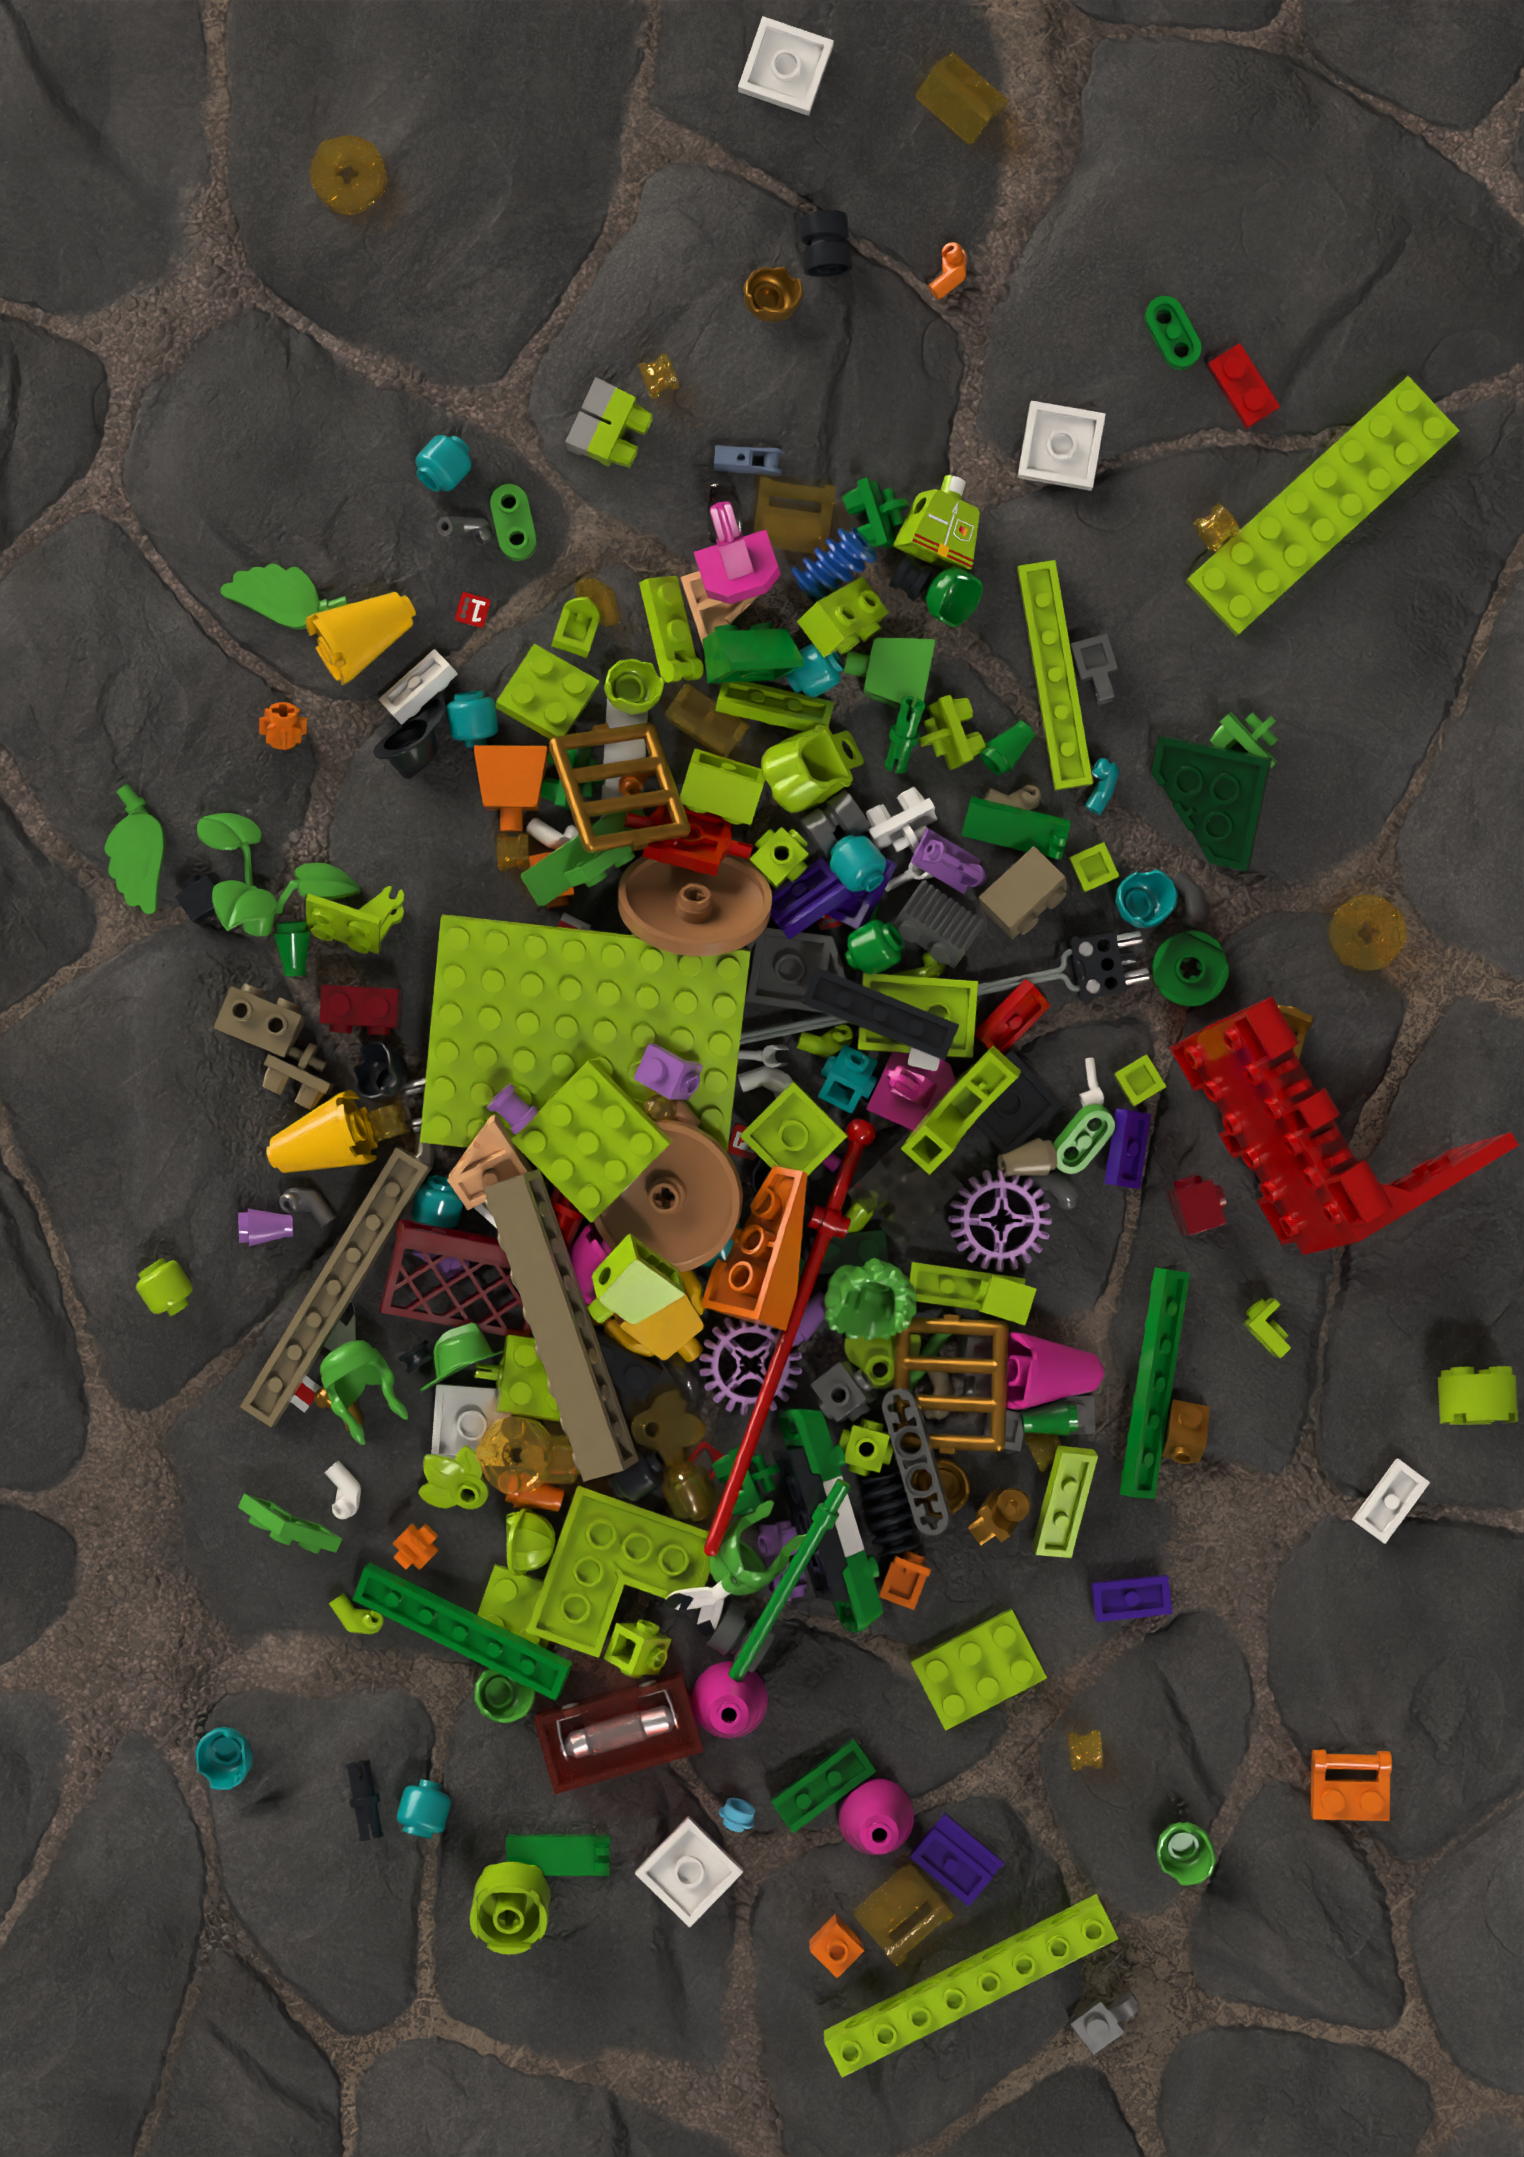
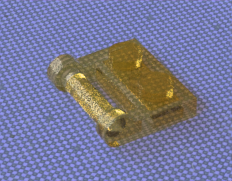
[753,476,836,554]
[852,1861,956,1967]

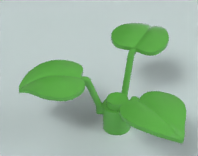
[196,813,361,936]

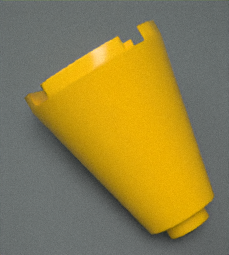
[305,592,416,685]
[266,1090,378,1173]

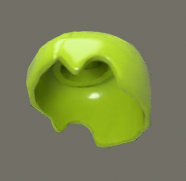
[604,659,665,715]

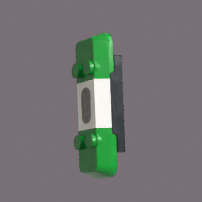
[772,1408,883,1633]

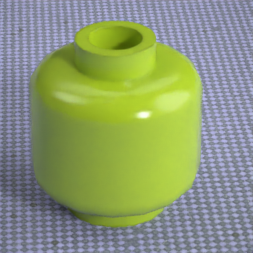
[136,1258,193,1317]

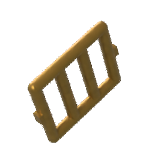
[549,722,691,853]
[893,1315,1009,1454]

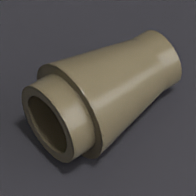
[997,1138,1057,1177]

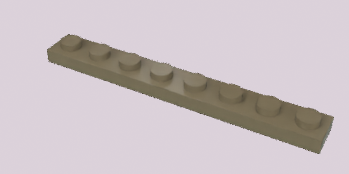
[240,1147,432,1427]

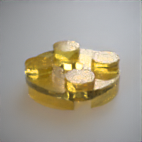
[310,135,387,215]
[1328,894,1407,971]
[476,1416,554,1494]

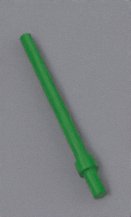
[728,1479,851,1682]

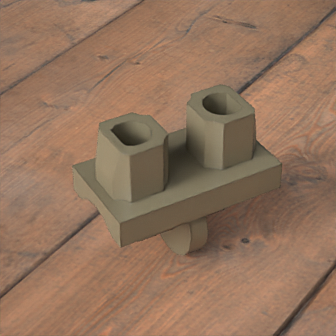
[262,1043,335,1111]

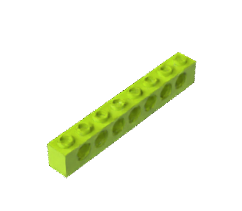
[824,1894,1119,2078]

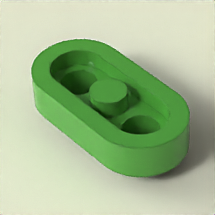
[490,484,537,561]
[1053,1104,1115,1174]

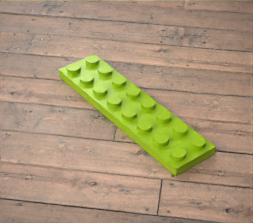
[1185,376,1460,637]

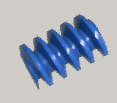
[791,526,877,603]

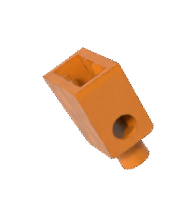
[474,745,549,833]

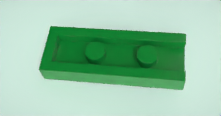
[961,796,1071,860]
[769,1739,876,1833]
[506,1834,610,1876]

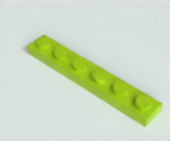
[1017,560,1093,791]

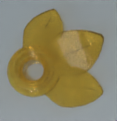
[631,1390,707,1466]

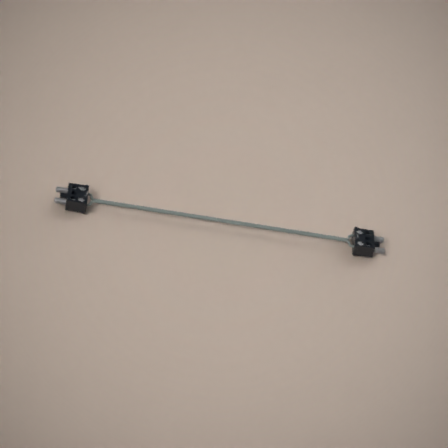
[404,930,1150,1132]

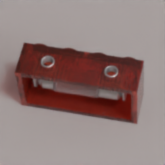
[534,1670,704,1795]

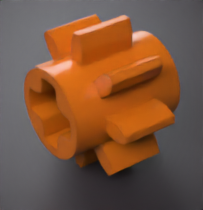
[259,702,307,750]
[392,1523,440,1570]

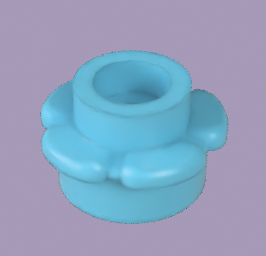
[719,1797,756,1832]

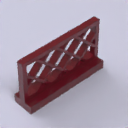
[379,1219,532,1338]

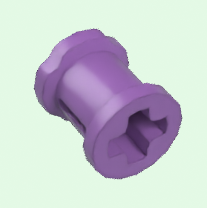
[487,1083,539,1135]

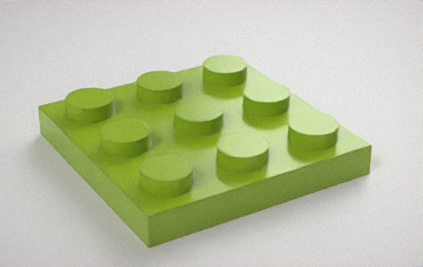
[510,1059,673,1223]

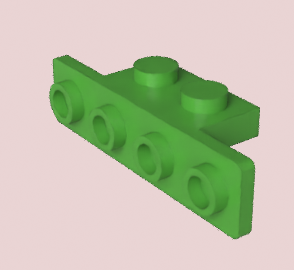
[521,809,646,907]

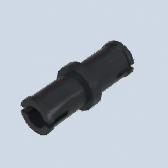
[346,1759,384,1841]

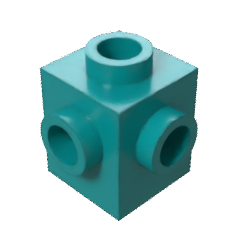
[818,1044,878,1114]

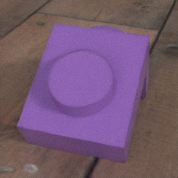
[634,1044,703,1100]

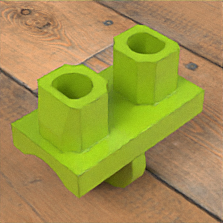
[919,695,986,771]

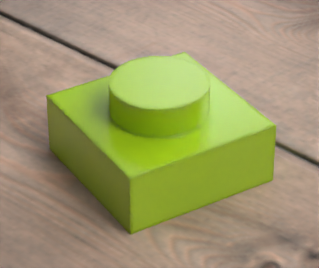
[1068,842,1120,893]
[1113,1054,1166,1107]

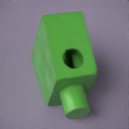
[844,638,935,711]

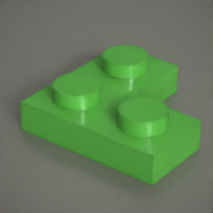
[238,1493,342,1553]

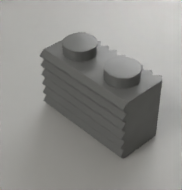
[893,881,985,968]

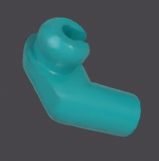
[1084,758,1119,816]

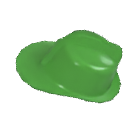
[420,1323,503,1392]

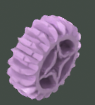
[948,1169,1052,1272]
[699,1317,802,1416]

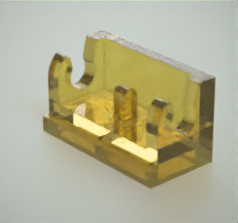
[664,684,751,759]

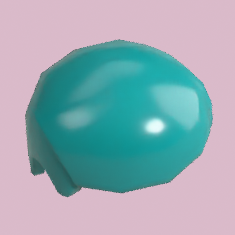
[1115,869,1178,928]
[195,1726,254,1790]

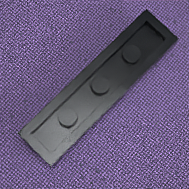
[802,967,959,1061]

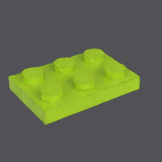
[858,973,978,1058]
[910,1608,1047,1731]

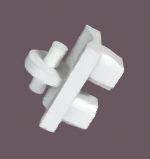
[866,787,937,854]

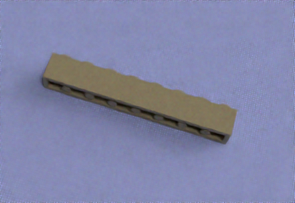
[484,1169,639,1482]

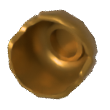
[743,267,803,323]
[912,1458,970,1518]

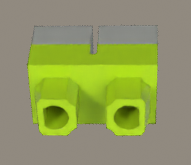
[565,377,653,468]

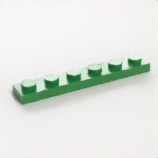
[1120,1267,1190,1499]
[353,1563,573,1701]

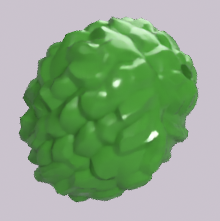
[823,1258,917,1340]

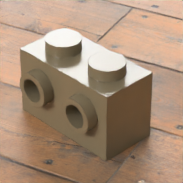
[978,846,1067,940]
[213,983,307,1059]

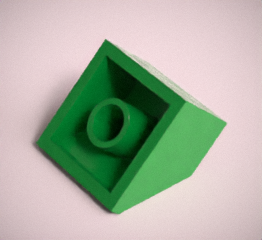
[703,623,804,684]

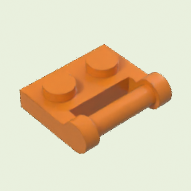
[1310,1750,1392,1821]

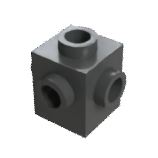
[810,1361,877,1423]

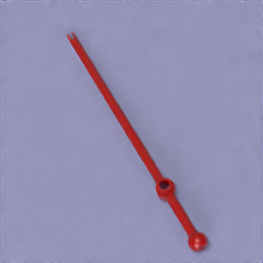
[704,1119,876,1557]

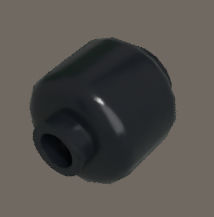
[607,1444,666,1501]

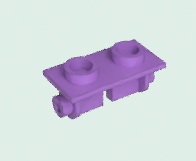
[910,828,987,894]
[758,1519,807,1601]

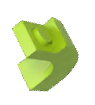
[901,1046,1021,1175]

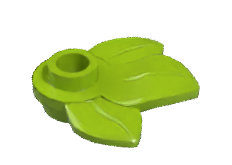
[845,1334,921,1389]
[418,1445,489,1509]

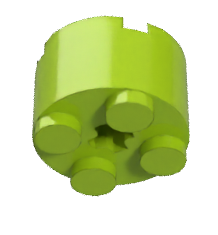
[1438,1366,1518,1425]
[470,1862,551,1955]

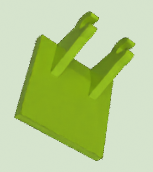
[306,886,404,955]

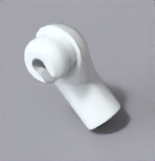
[325,1460,361,1519]

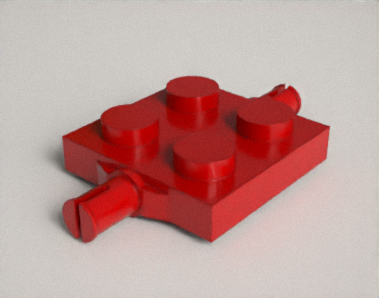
[624,804,753,876]

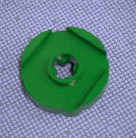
[1151,931,1229,1007]

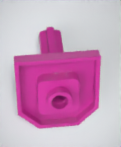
[694,501,781,604]
[866,1053,956,1131]

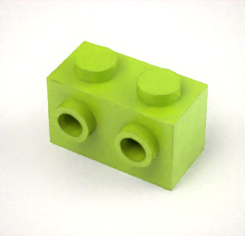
[797,577,889,658]
[680,748,765,825]

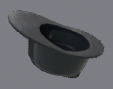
[373,699,447,779]

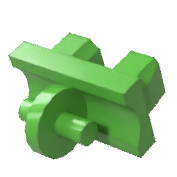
[1210,712,1279,768]

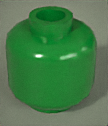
[845,920,904,975]

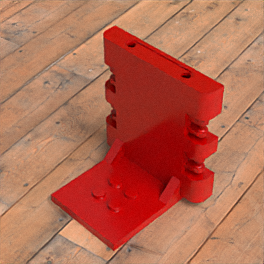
[1169,996,1519,1255]

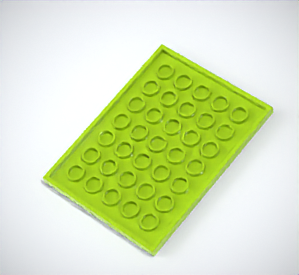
[420,914,751,1154]

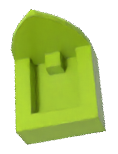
[551,597,600,658]

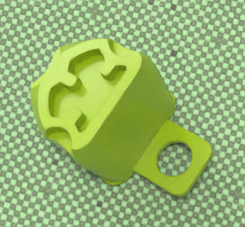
[761,724,864,813]

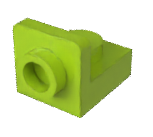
[1243,1298,1291,1359]

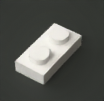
[378,649,458,725]
[1352,1458,1430,1544]

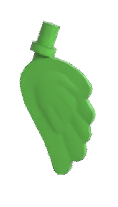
[221,563,349,630]
[104,784,165,915]

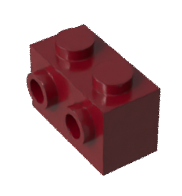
[319,985,403,1036]
[1166,1174,1227,1236]

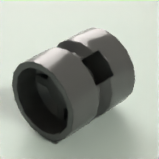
[800,789,871,860]
[706,1602,777,1673]

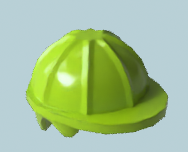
[506,1508,556,1576]

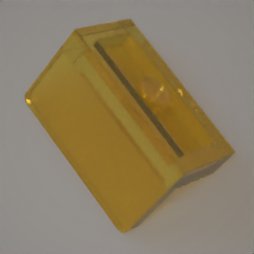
[915,52,1009,145]

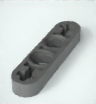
[882,1388,952,1536]

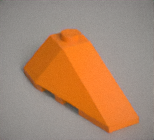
[701,1166,807,1331]

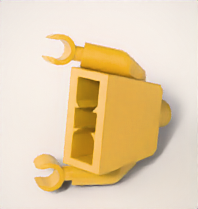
[589,1270,705,1362]

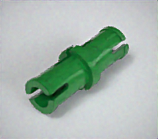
[884,696,925,774]

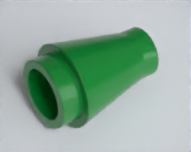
[980,721,1035,776]
[273,921,311,977]
[1021,1398,1078,1436]

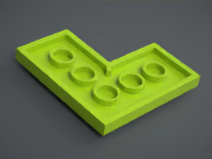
[526,1486,710,1658]

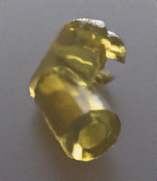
[575,577,620,627]

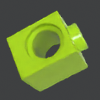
[975,1274,1037,1325]

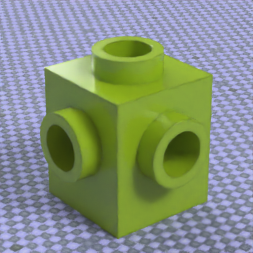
[749,827,809,889]
[838,1418,894,1476]
[603,1619,672,1679]

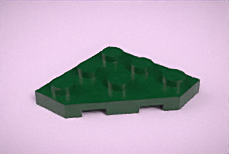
[1151,735,1272,872]

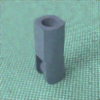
[714,445,783,476]

